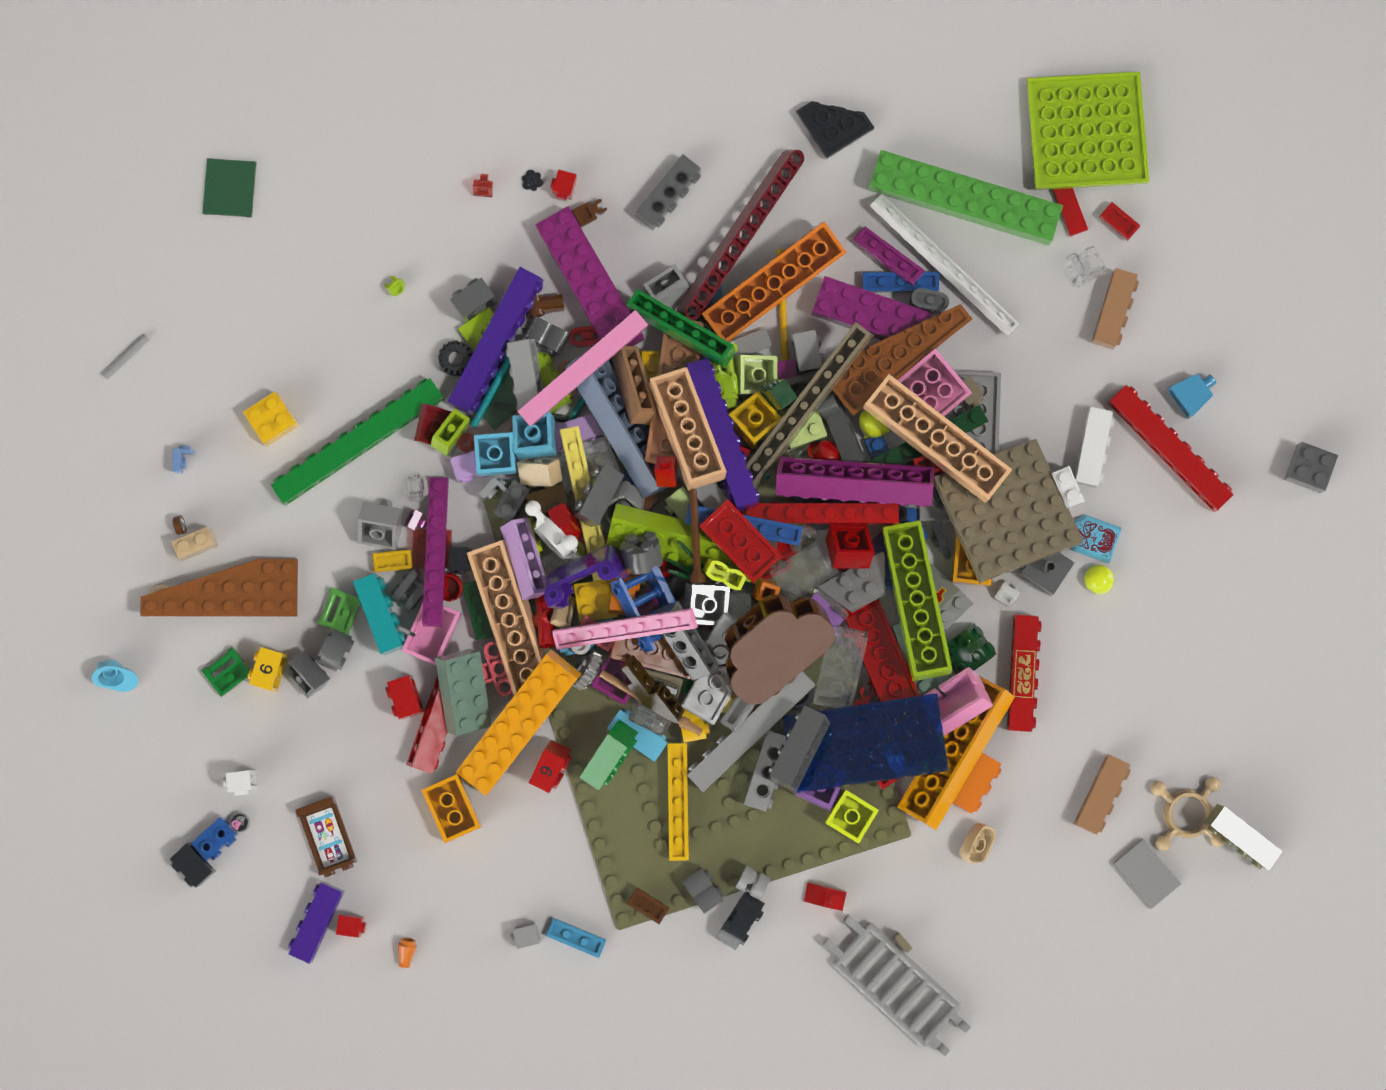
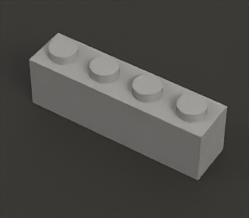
[506,339,544,415]

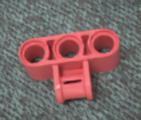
[482,642,513,696]

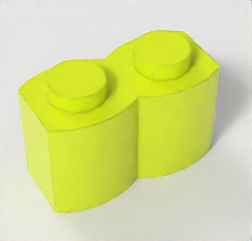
[702,558,747,590]

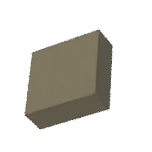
[893,932,912,953]

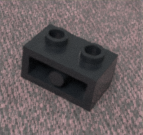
[170,842,216,888]

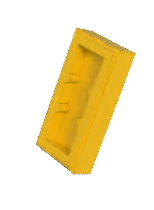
[372,550,413,573]

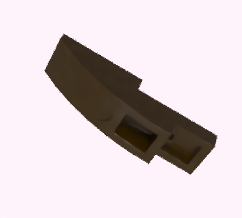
[621,655,685,723]

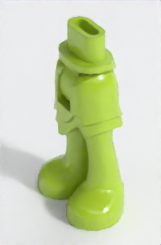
[705,343,739,410]

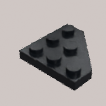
[796,101,874,159]

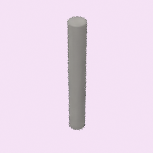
[103,335,149,379]

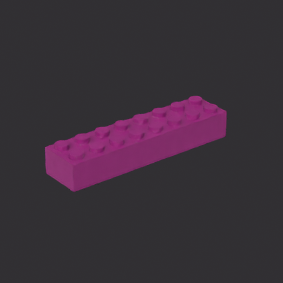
[535,206,644,359]
[776,457,935,507]

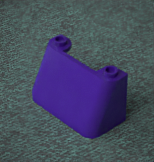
[544,545,631,609]

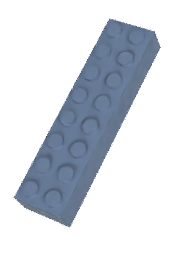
[565,354,679,498]

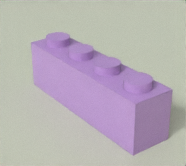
[500,518,547,601]

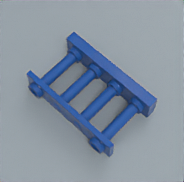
[610,566,676,653]

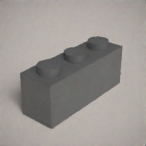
[573,463,624,527]

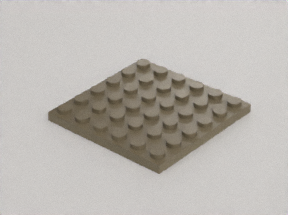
[934,439,1084,583]

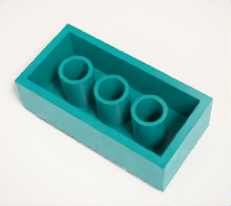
[353,573,407,655]

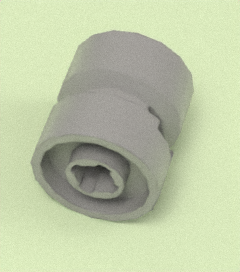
[735,865,771,900]

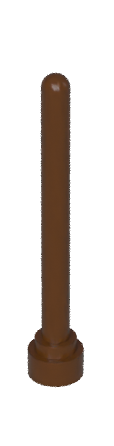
[689,489,706,583]

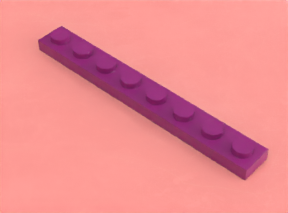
[422,477,449,627]

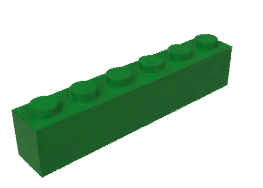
[627,289,735,368]

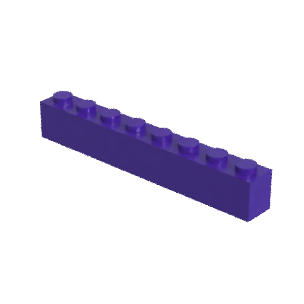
[448,267,544,415]
[684,358,759,511]

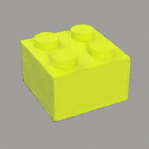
[824,789,879,844]

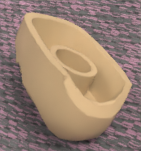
[959,823,996,864]

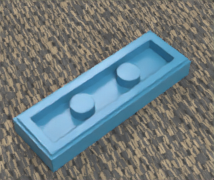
[545,918,606,958]

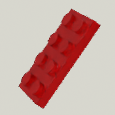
[699,500,782,583]

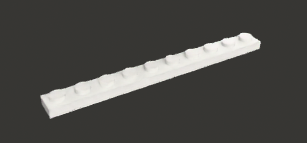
[870,194,1020,336]

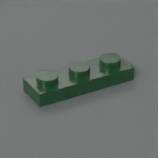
[463,581,494,640]

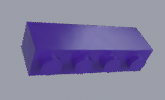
[288,882,345,964]

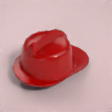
[807,440,842,461]

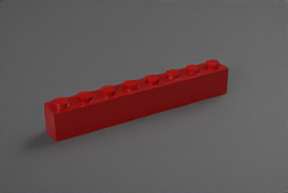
[1107,385,1234,512]
[743,503,899,525]

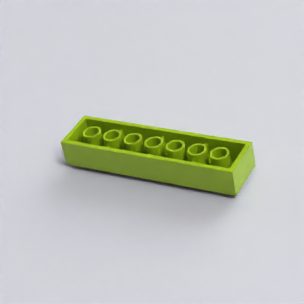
[606,503,758,584]
[882,520,952,681]

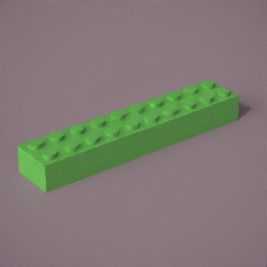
[868,150,1063,246]

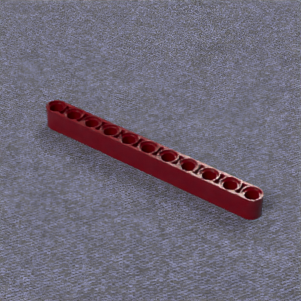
[677,149,805,320]

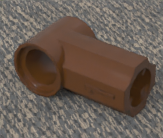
[527,294,565,318]

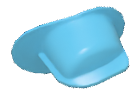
[91,660,139,692]

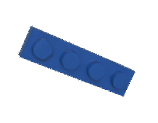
[862,272,939,293]

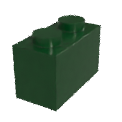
[759,379,798,411]

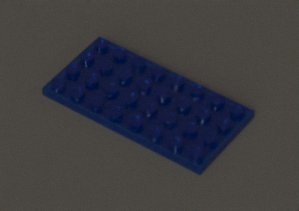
[783,693,949,794]

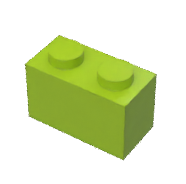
[431,408,470,456]

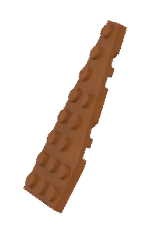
[140,559,298,617]

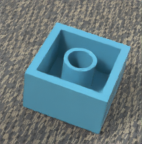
[512,411,557,460]
[474,432,517,476]

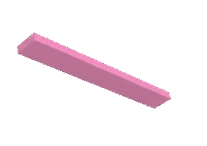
[518,310,649,426]
[552,608,698,650]

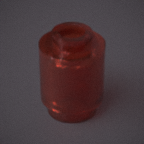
[457,433,475,454]

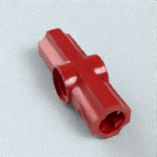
[532,595,555,649]

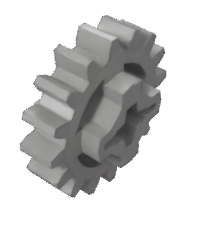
[573,650,602,690]

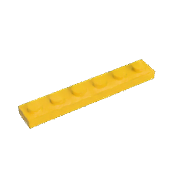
[668,743,689,861]

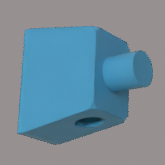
[1167,374,1216,419]

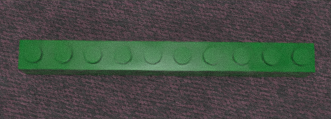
[271,378,445,506]

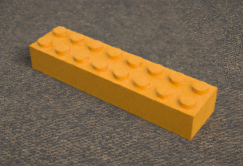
[456,650,582,796]
[897,676,1015,830]

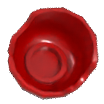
[444,573,463,602]

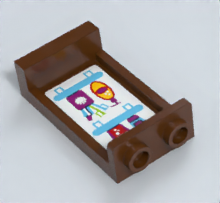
[295,796,358,878]

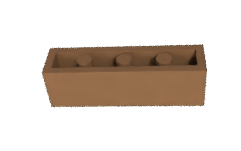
[1091,268,1139,350]
[612,346,656,424]
[1073,754,1131,835]

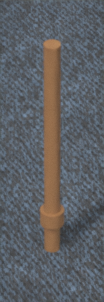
[599,670,703,736]

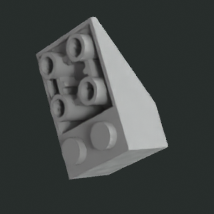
[643,264,704,321]

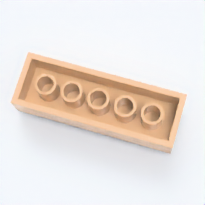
[649,367,726,491]

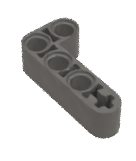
[818,393,866,462]

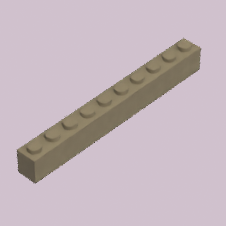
[746,322,874,489]

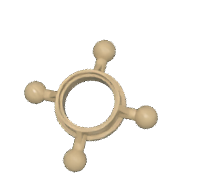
[1151,777,1224,851]

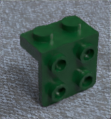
[947,623,996,674]

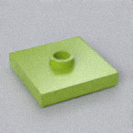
[458,307,494,351]

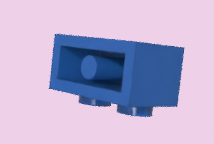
[191,817,238,861]

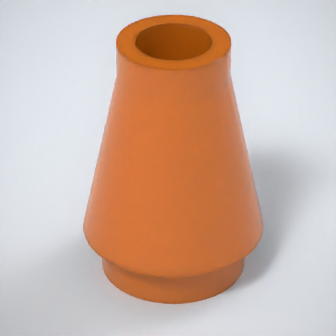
[398,938,417,968]

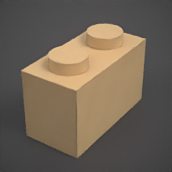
[517,457,562,488]
[171,527,218,561]

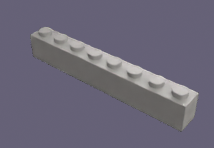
[687,671,816,792]

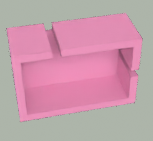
[401,603,462,665]
[921,667,993,736]

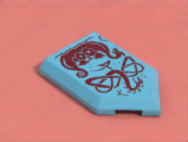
[1071,515,1121,564]

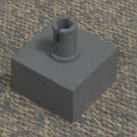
[1019,552,1075,596]

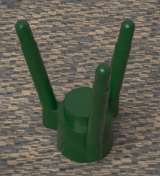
[667,540,706,580]

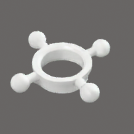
[525,501,581,560]

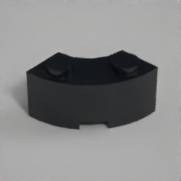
[716,892,765,950]

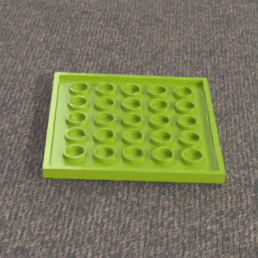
[1026,71,1150,190]

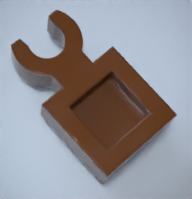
[571,199,607,228]

